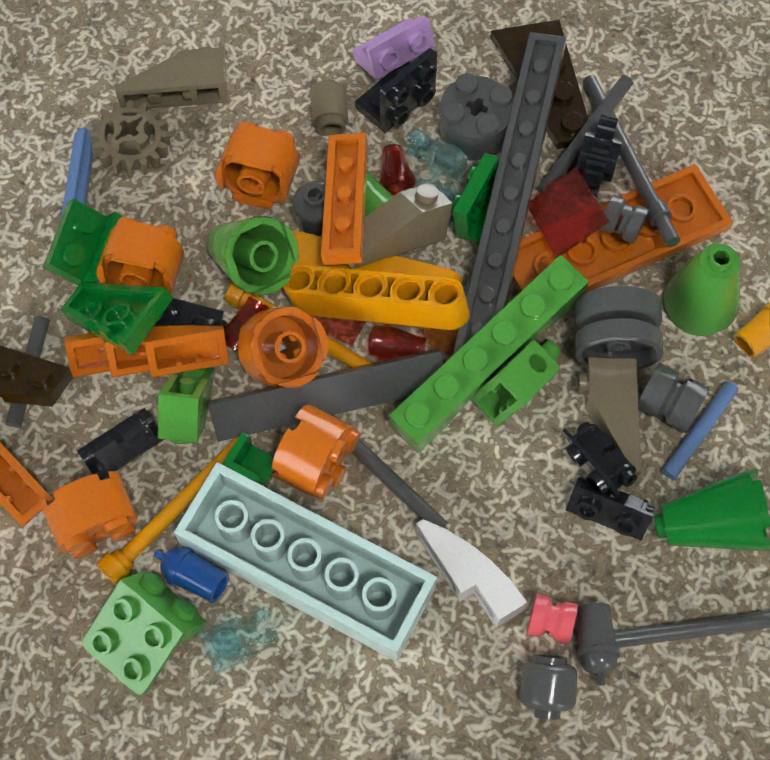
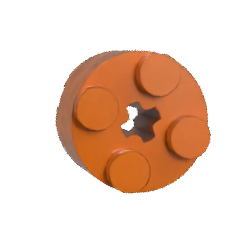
[215,122,300,209]
[96,217,184,295]
[238,307,328,388]
[272,404,361,500]
[41,471,138,559]

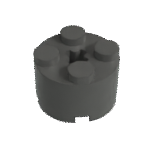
[439,73,513,161]

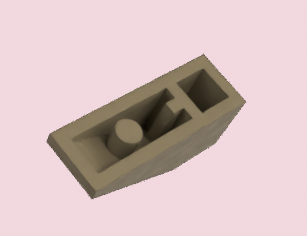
[115,47,228,109]
[348,183,453,269]
[577,357,641,484]

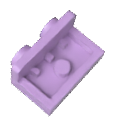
[352,15,435,80]

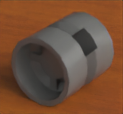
[638,362,710,433]

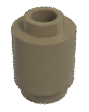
[310,79,349,136]

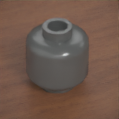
[293,181,326,236]
[520,655,578,720]

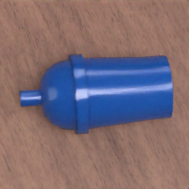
[154,547,229,603]

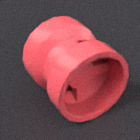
[527,593,578,645]

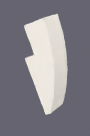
[416,519,527,628]

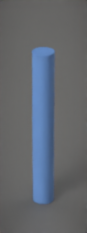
[661,381,739,481]

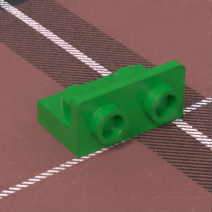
[43,199,122,286]

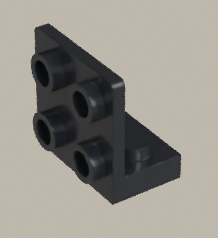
[355,47,437,134]

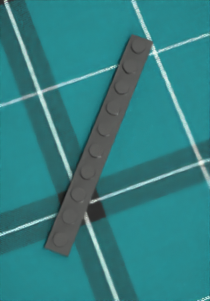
[453,32,566,355]

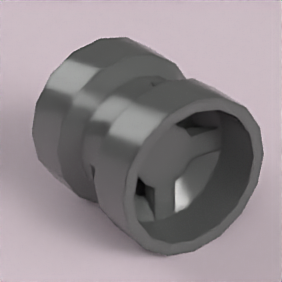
[598,194,649,244]

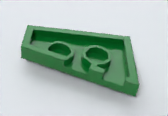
[61,282,173,356]

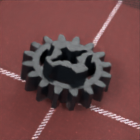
[575,114,623,198]

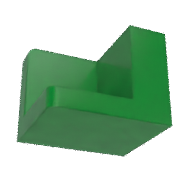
[222,432,276,488]

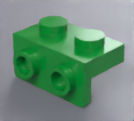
[451,153,499,244]

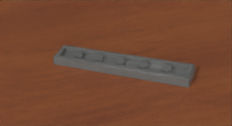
[209,348,443,442]

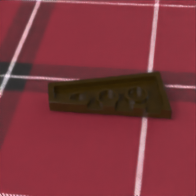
[490,19,588,149]
[0,345,73,407]

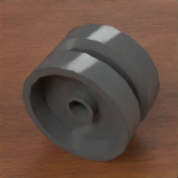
[574,286,664,370]

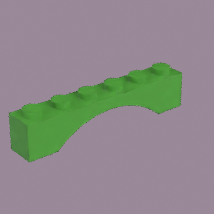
[389,255,589,453]

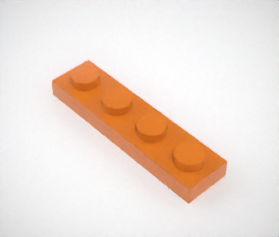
[321,133,368,265]

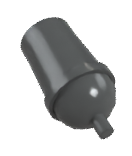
[577,603,620,686]

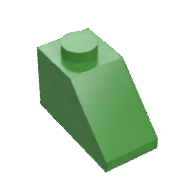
[158,368,215,444]

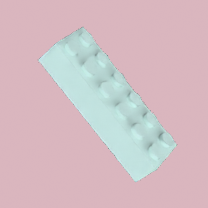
[173,462,437,662]

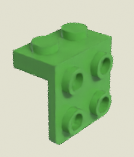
[82,570,207,695]

